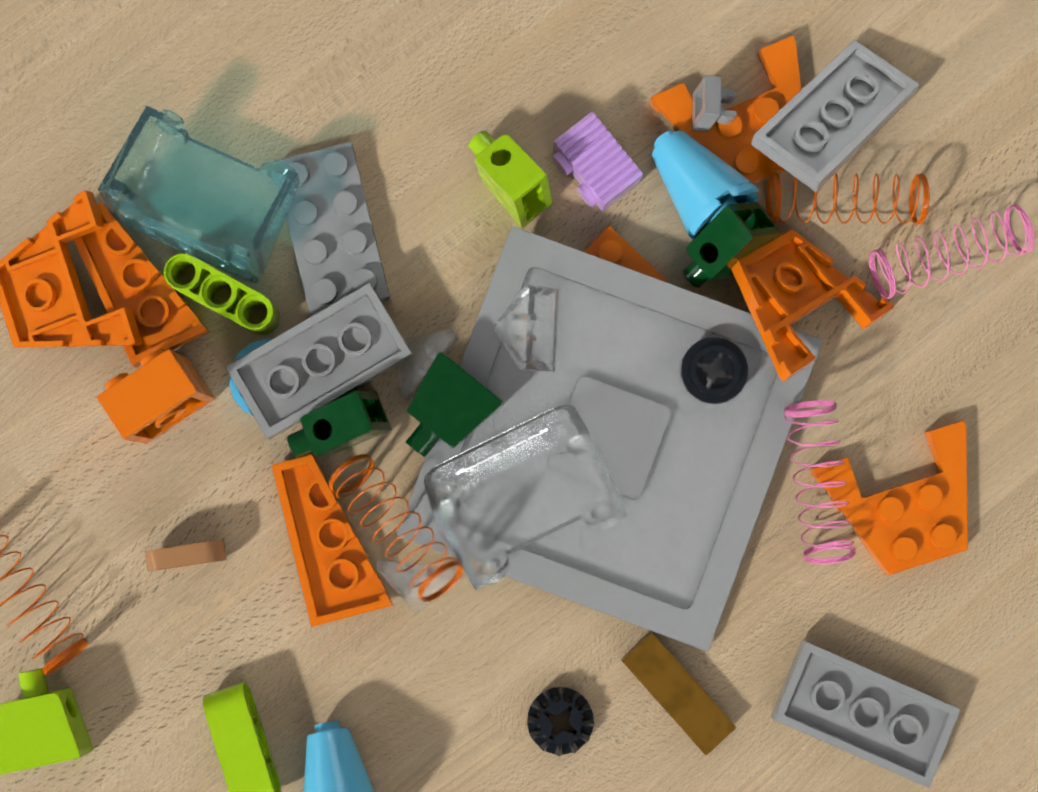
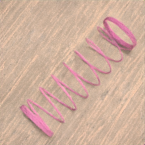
[869,204,1035,299]
[783,400,856,564]

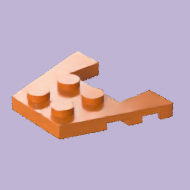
[650,35,801,184]
[0,190,143,348]
[731,229,894,382]
[810,420,968,575]

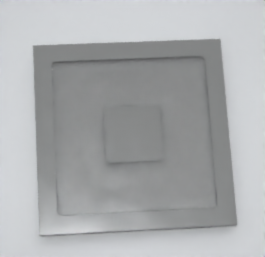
[397,226,823,652]

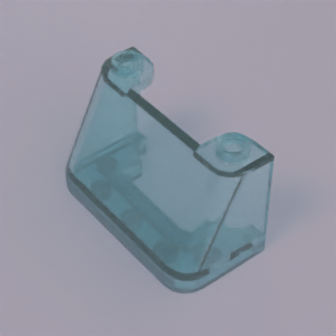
[98,106,300,283]

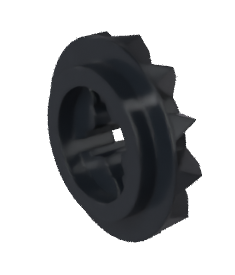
[680,337,748,404]
[527,687,594,756]

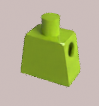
[468,130,553,228]
[0,668,93,775]

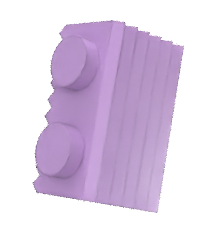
[552,112,643,212]

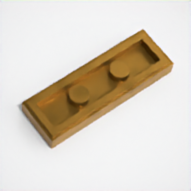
[620,632,737,756]

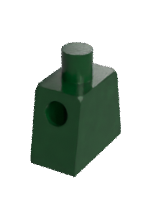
[683,201,782,288]
[406,352,504,457]
[287,391,392,458]

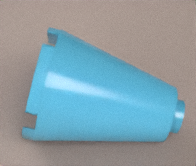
[652,130,759,240]
[303,721,375,792]

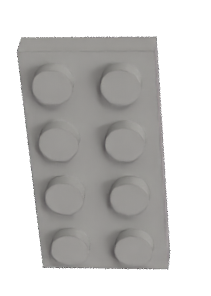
[751,40,920,192]
[273,142,391,317]
[225,283,413,440]
[771,640,961,788]

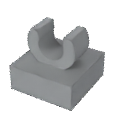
[692,75,737,132]

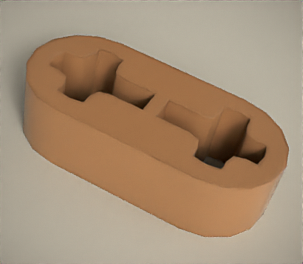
[145,539,227,572]

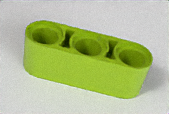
[164,253,280,335]
[203,682,282,792]

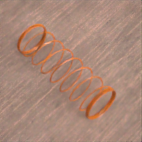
[766,172,930,225]
[329,454,463,602]
[0,535,89,675]

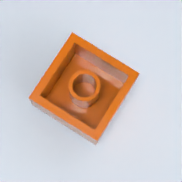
[96,349,215,444]

